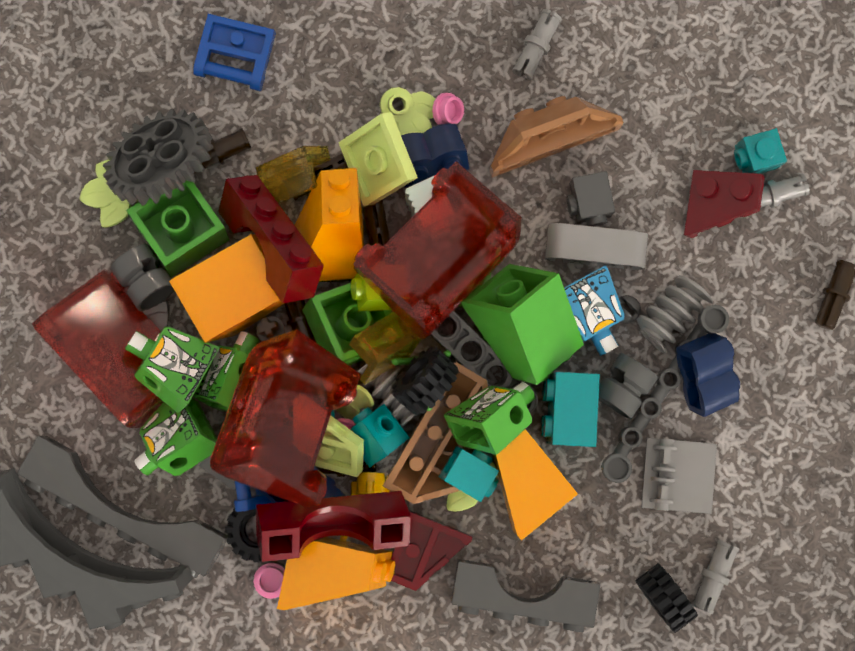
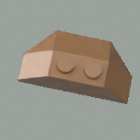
[489,96,624,178]
[382,362,488,504]

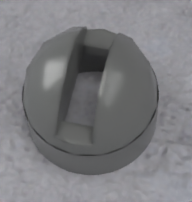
[619,295,641,324]

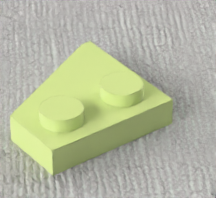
[293,394,364,477]

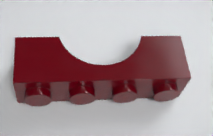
[218,175,324,304]
[256,491,411,562]

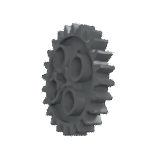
[103,109,213,206]

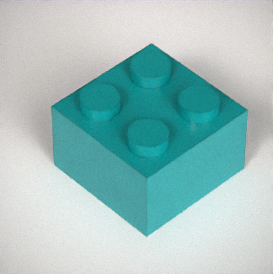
[541,372,600,447]

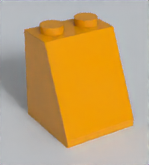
[295,168,365,281]
[169,234,285,343]
[493,429,578,541]
[277,537,395,610]

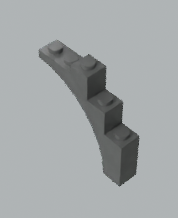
[0,468,193,630]

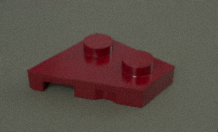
[684,170,765,238]
[390,511,473,591]

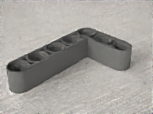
[403,234,538,414]

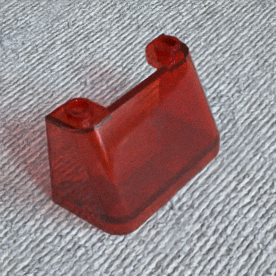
[353,161,522,339]
[32,269,163,428]
[210,329,361,507]

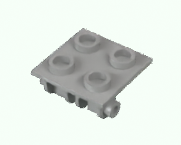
[641,438,717,514]

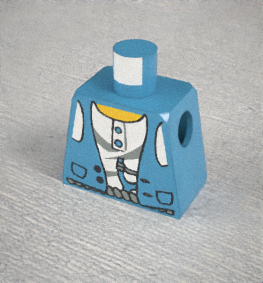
[564,265,625,356]

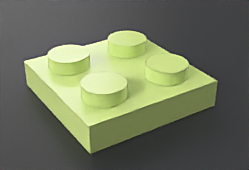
[338,112,418,207]

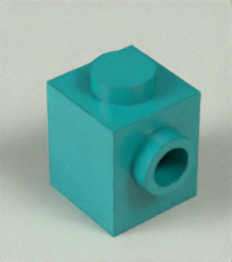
[734,128,787,174]
[350,404,410,468]
[438,446,499,502]

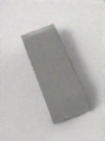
[545,223,648,270]

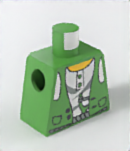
[125,326,220,413]
[193,331,265,417]
[444,382,535,455]
[134,398,222,476]

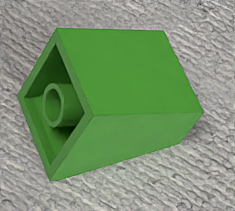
[461,264,584,385]

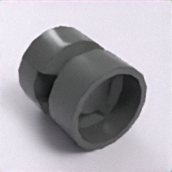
[110,244,174,311]
[599,353,658,419]

